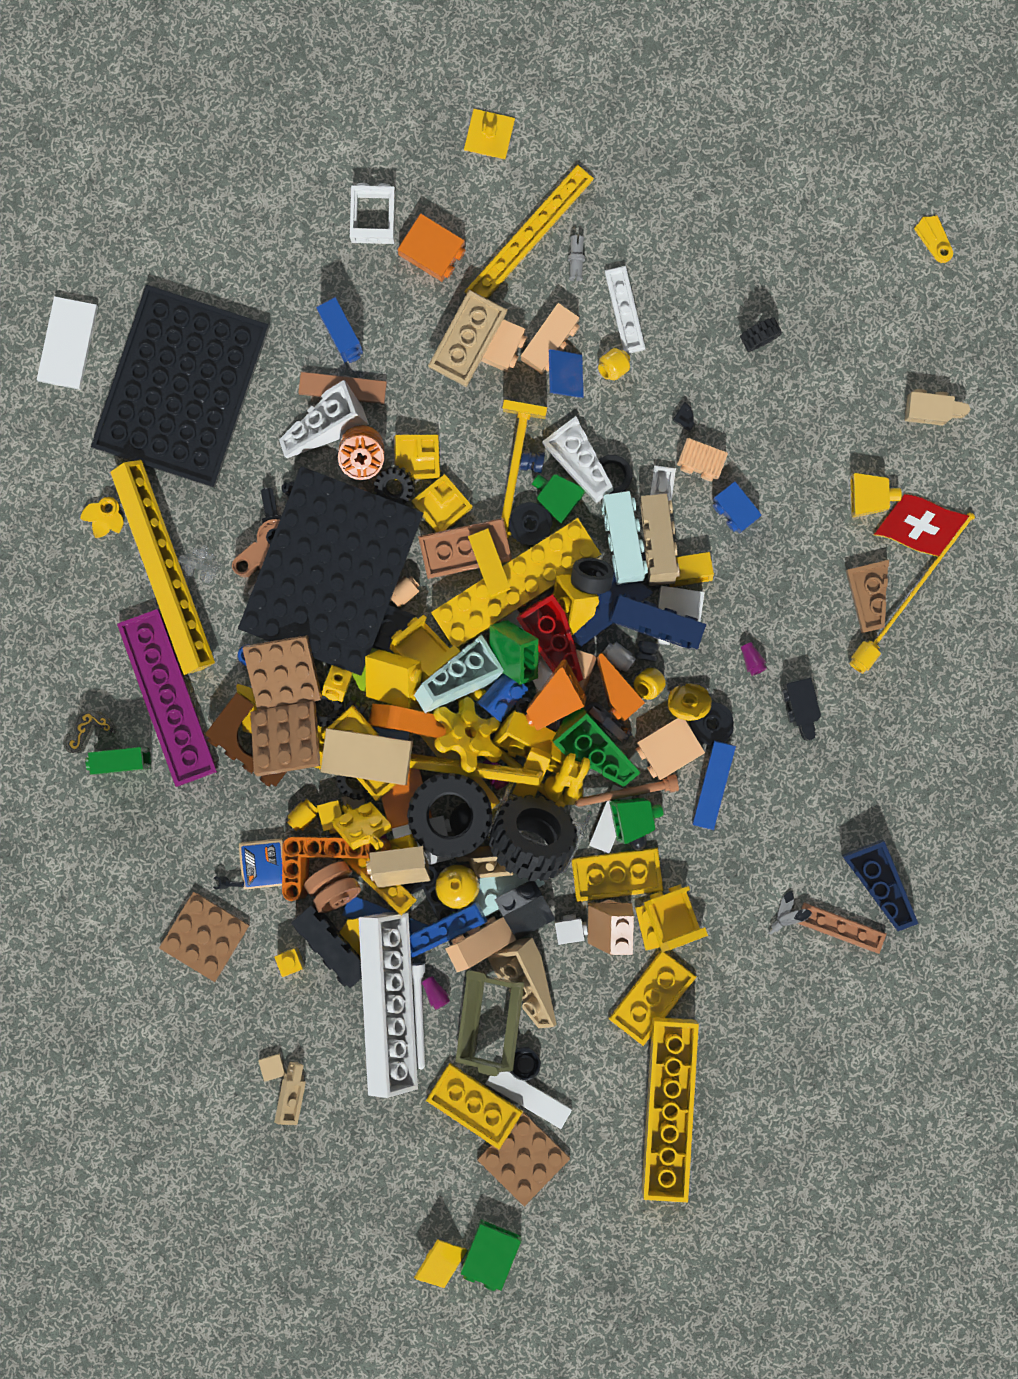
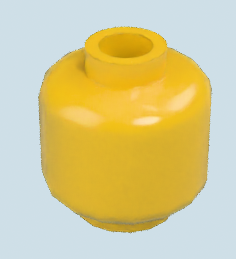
[598,348,630,381]
[634,668,666,700]

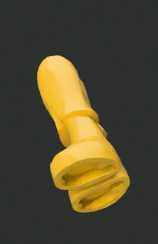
[543,753,590,805]

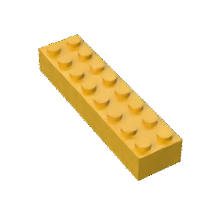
[431,518,601,649]
[642,1017,699,1202]

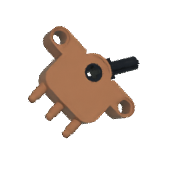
[232,488,282,578]

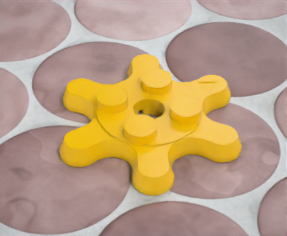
[434,697,502,773]

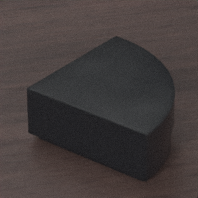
[672,402,694,432]

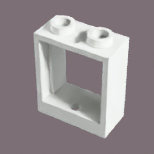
[350,183,396,244]

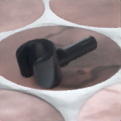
[213,876,244,890]

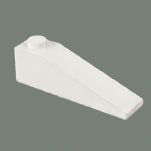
[279,380,369,458]

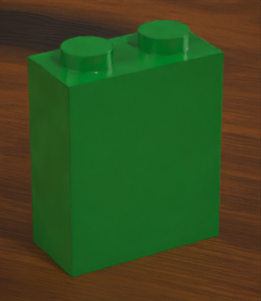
[490,620,538,684]
[85,747,151,775]
[460,1219,522,1291]

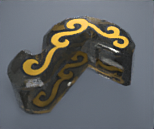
[63,710,117,754]

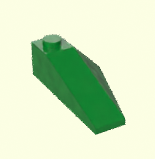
[552,707,641,787]

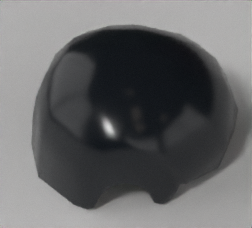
[450,803,471,835]
[509,1047,541,1081]

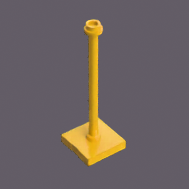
[501,400,547,539]

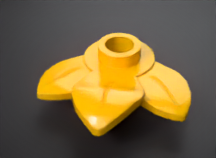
[80,497,124,538]

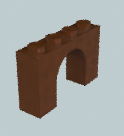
[205,691,287,787]

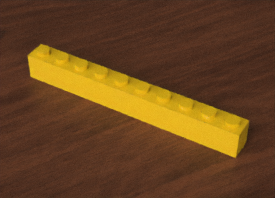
[110,460,215,675]

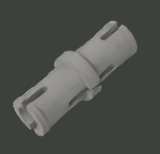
[568,235,585,281]

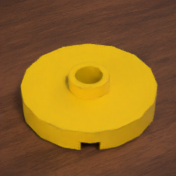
[668,683,712,721]

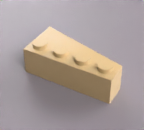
[640,494,680,586]

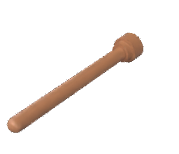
[575,774,679,807]

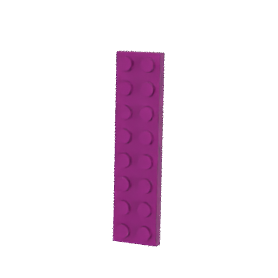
[117,609,218,787]

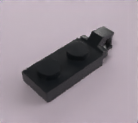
[588,706,632,745]

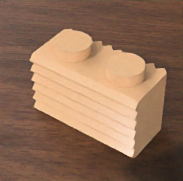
[677,438,728,481]

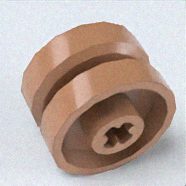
[304,861,361,913]

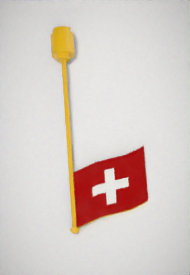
[849,494,975,674]

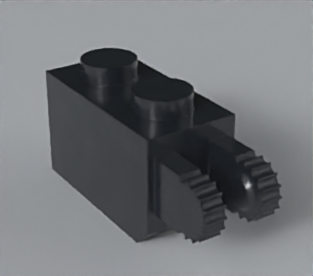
[781,677,821,741]

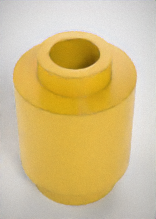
[287,799,318,831]

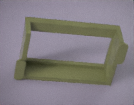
[455,970,524,1076]

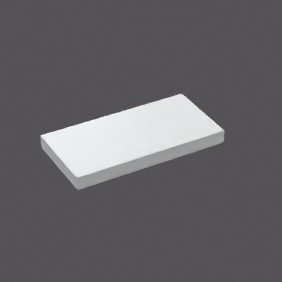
[37,296,98,390]

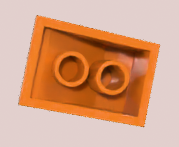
[596,653,645,722]

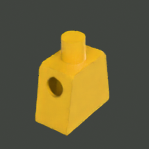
[850,473,902,517]

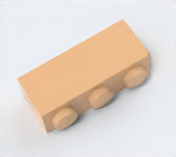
[521,303,580,375]
[445,916,516,972]

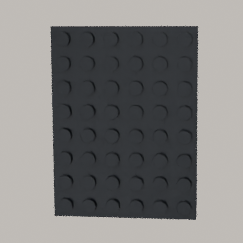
[91,284,270,488]
[238,466,424,676]

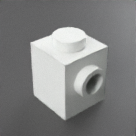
[555,914,588,945]

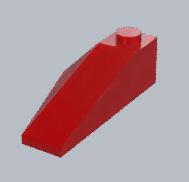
[516,594,584,682]

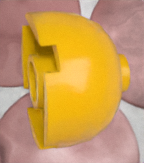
[435,865,480,909]

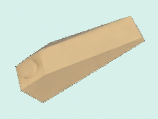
[487,938,557,1028]

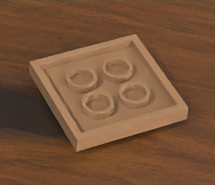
[242,635,322,710]
[250,701,320,776]
[159,891,250,982]
[477,1111,570,1207]

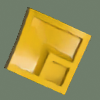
[394,435,440,481]
[411,474,473,533]

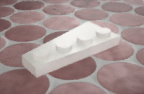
[542,416,613,503]

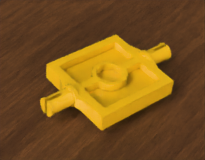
[332,802,392,850]

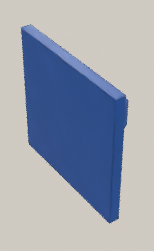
[549,349,584,398]

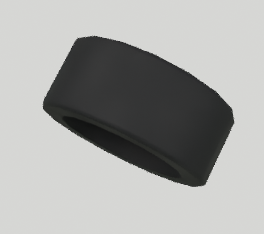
[599,455,632,494]
[571,558,614,594]

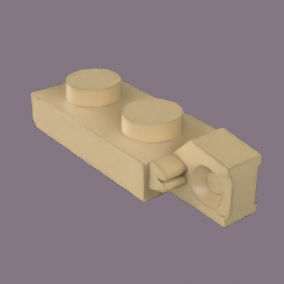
[274,1062,306,1125]

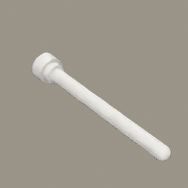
[411,963,425,1069]

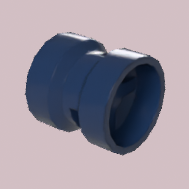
[520,449,545,474]

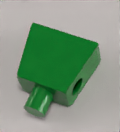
[532,474,586,525]
[609,798,664,844]

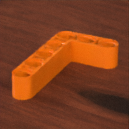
[368,704,472,738]
[282,837,391,901]

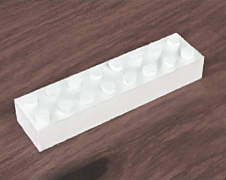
[359,912,418,1098]

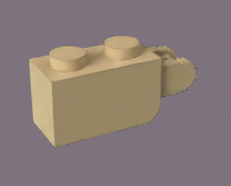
[905,389,971,426]
[455,846,514,878]

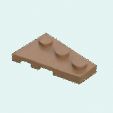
[846,560,889,633]

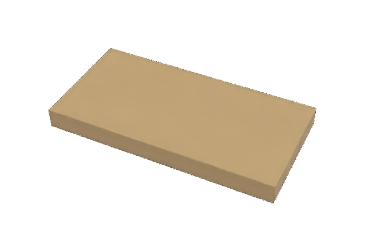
[428,290,508,387]
[321,728,413,785]

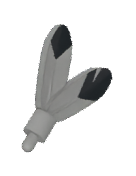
[768,891,812,935]

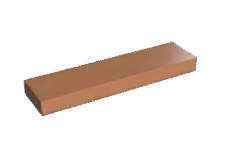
[298,372,387,404]
[798,903,887,954]

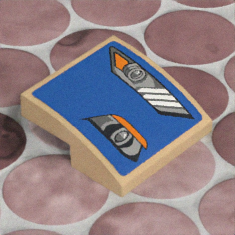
[239,838,283,890]

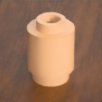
[391,576,420,607]

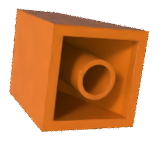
[525,659,587,731]

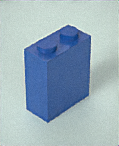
[316,297,363,363]

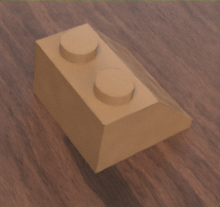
[588,903,634,955]

